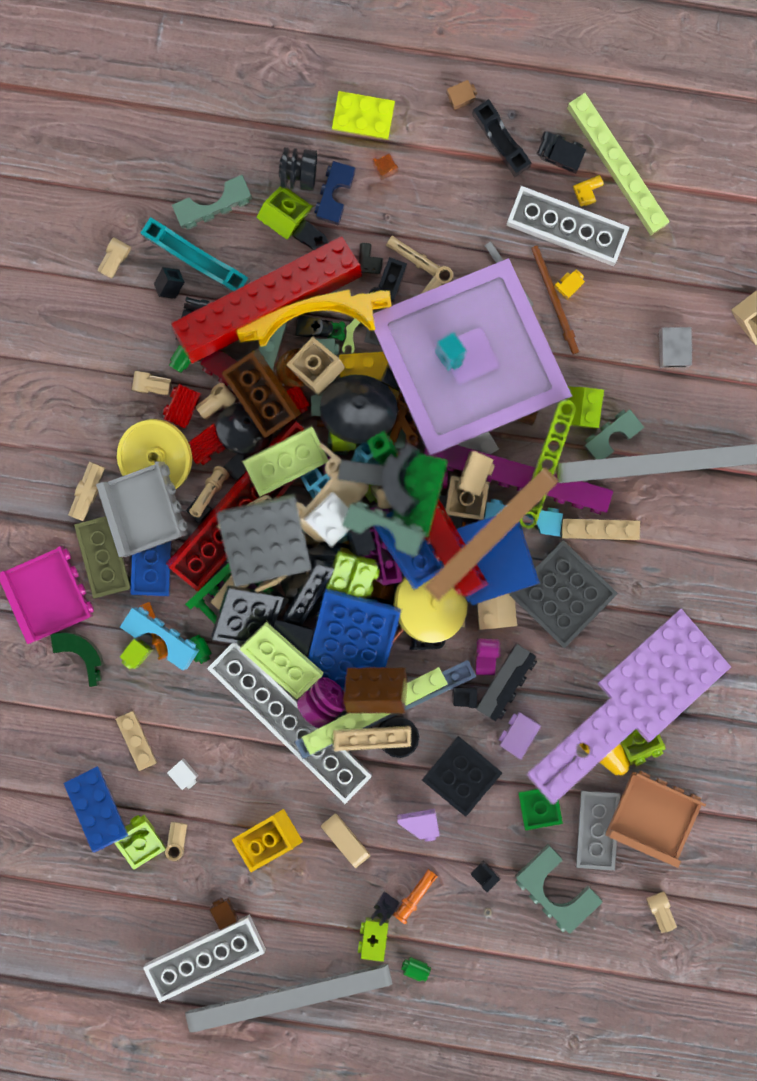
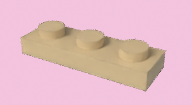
[116,711,157,771]

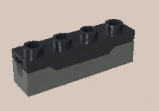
[476,644,537,722]

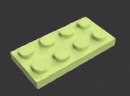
[242,426,329,497]
[240,622,323,700]

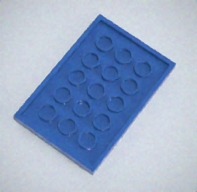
[307,588,401,692]

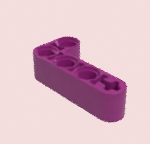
[476,638,499,676]

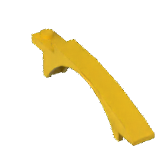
[237,290,392,347]

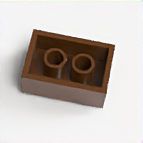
[344,668,408,713]

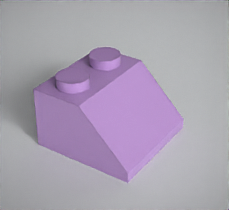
[498,712,541,759]
[397,809,439,842]

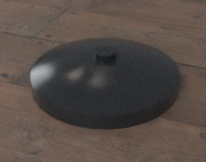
[320,375,398,444]

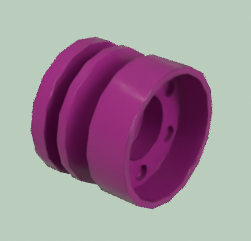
[297,677,346,729]

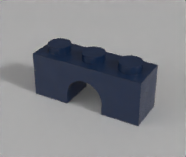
[314,161,356,226]

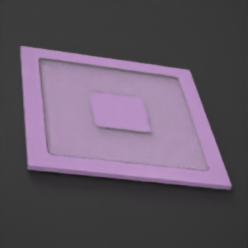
[373,258,572,456]

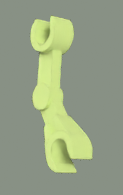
[342,319,360,354]

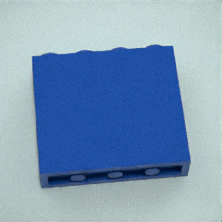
[457,516,540,605]

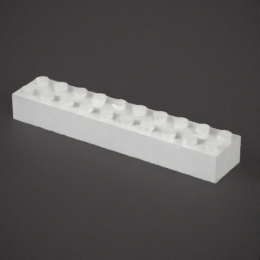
[207,643,372,804]

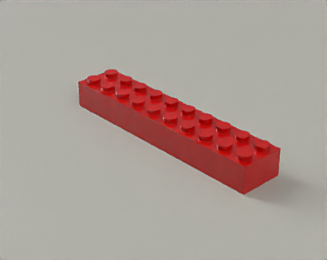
[171,236,362,364]
[166,419,305,592]

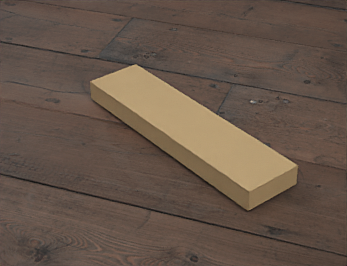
[333,726,411,751]

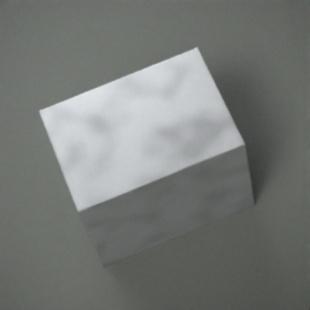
[659,327,692,368]

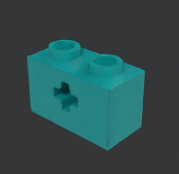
[435,332,467,371]

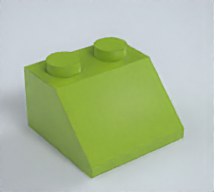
[256,186,313,240]
[559,386,604,429]

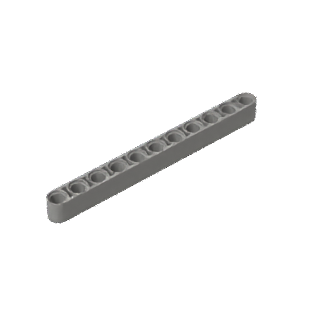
[556,444,757,483]
[185,964,393,1032]

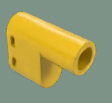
[573,175,604,207]

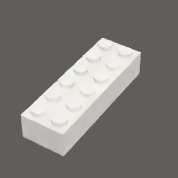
[506,186,630,266]
[143,914,266,1003]

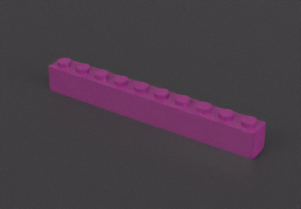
[423,445,613,515]

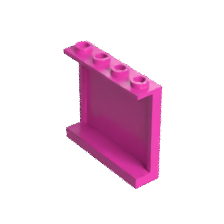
[0,546,94,644]

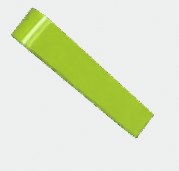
[520,399,576,528]

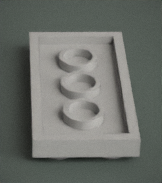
[576,790,620,871]

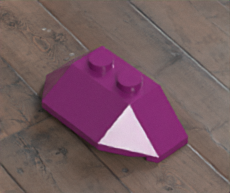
[357,507,402,585]

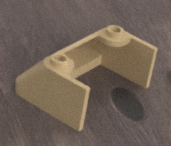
[296,443,368,542]

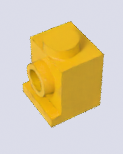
[554,269,585,300]

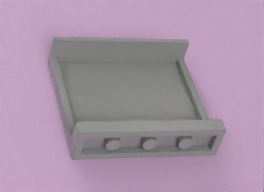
[96,461,188,557]

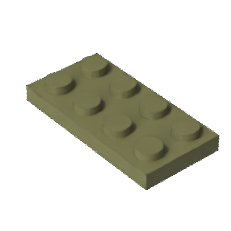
[74,516,131,599]

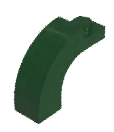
[50,632,104,687]

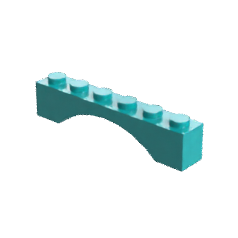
[140,217,250,292]

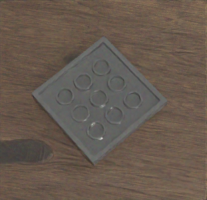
[217,495,312,587]
[510,540,618,649]

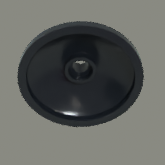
[216,403,273,456]

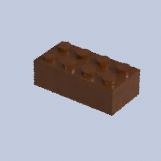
[222,350,301,438]

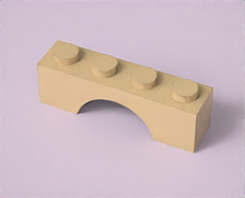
[561,519,640,540]

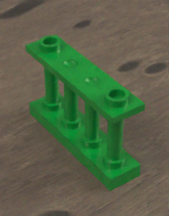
[185,563,273,625]

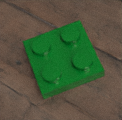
[518,788,563,831]

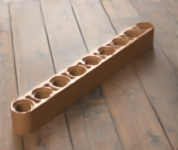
[424,467,559,601]

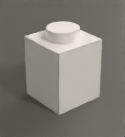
[167,758,199,790]

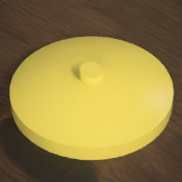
[117,419,192,489]
[394,576,468,643]

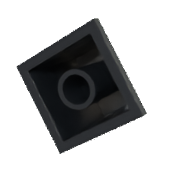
[274,619,315,657]

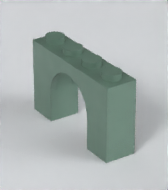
[515,844,603,934]

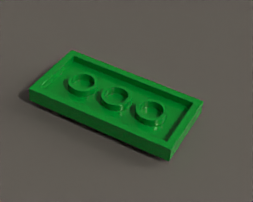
[392,454,448,537]

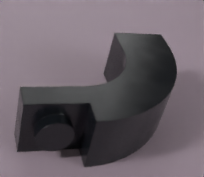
[382,444,420,517]

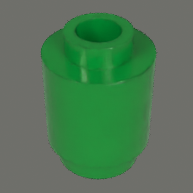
[169,345,191,374]
[189,634,212,664]
[401,957,431,982]

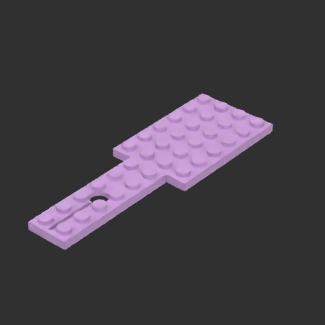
[526,609,731,804]

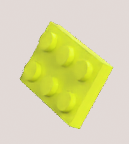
[332,91,395,140]

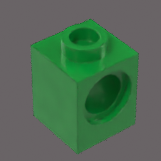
[367,431,399,466]

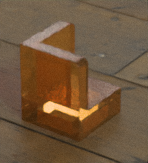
[372,153,398,180]

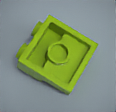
[326,551,379,599]
[621,729,666,766]
[115,814,166,870]

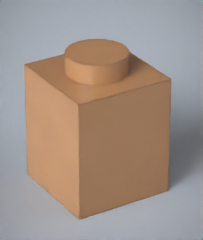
[446,80,477,110]

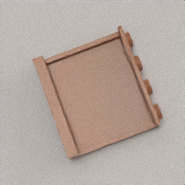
[605,771,706,868]

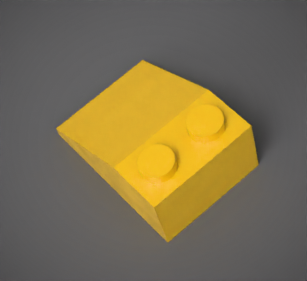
[231,809,303,872]

